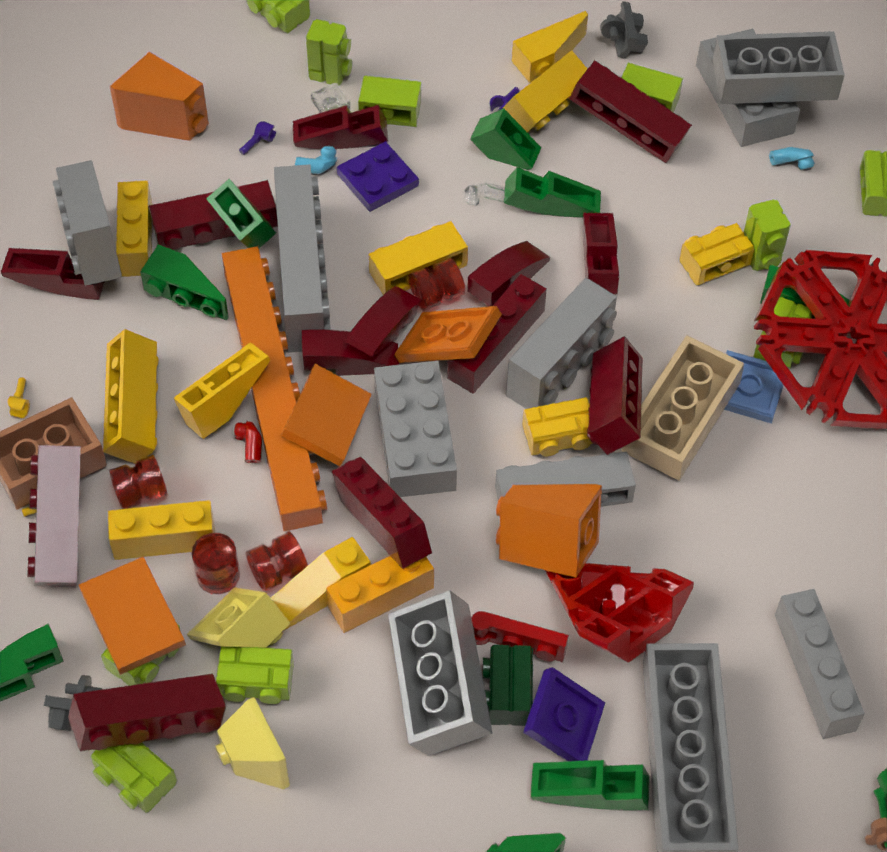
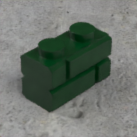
[482,645,533,726]

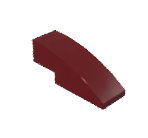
[292,105,388,149]
[583,213,619,294]
[467,241,550,307]
[0,248,105,300]
[345,285,422,357]
[302,329,399,376]

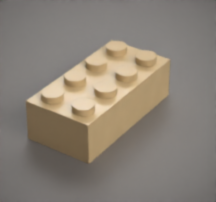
[622,335,744,481]

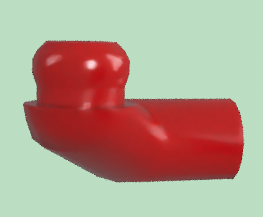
[234,421,262,463]

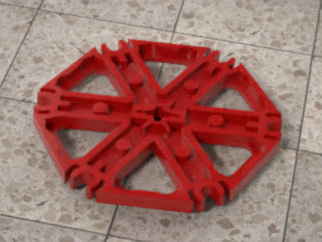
[754,250,887,429]

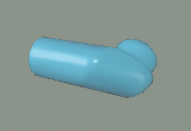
[295,146,337,174]
[769,147,815,170]

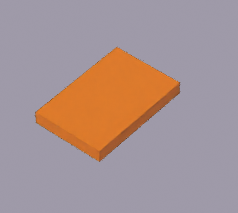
[395,306,502,363]
[281,364,372,467]
[79,557,186,675]

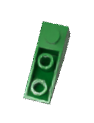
[140,245,229,320]

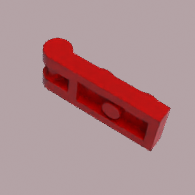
[471,611,569,662]

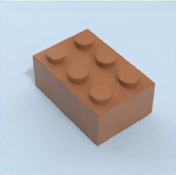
[0,397,107,510]

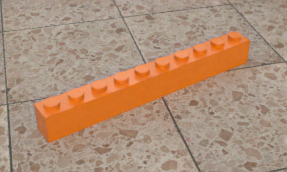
[222,246,327,532]

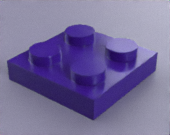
[337,141,419,212]
[523,667,606,761]

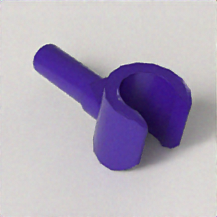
[490,87,520,111]
[239,121,276,155]

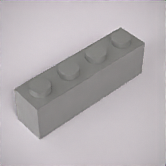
[495,452,636,507]
[775,589,865,739]

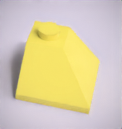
[187,587,290,648]
[215,697,290,789]

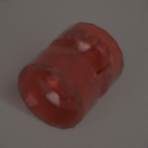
[408,258,466,311]
[109,455,168,509]
[245,531,308,592]
[191,533,240,594]

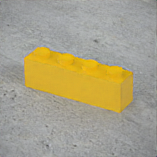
[103,329,159,464]

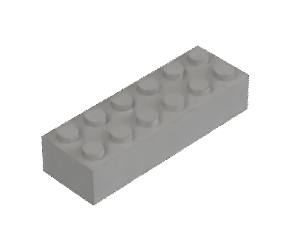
[274,164,331,353]
[643,643,739,852]

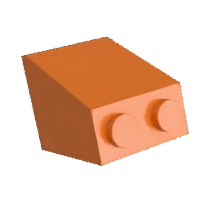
[110,52,209,141]
[496,484,602,577]

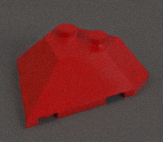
[545,563,694,663]

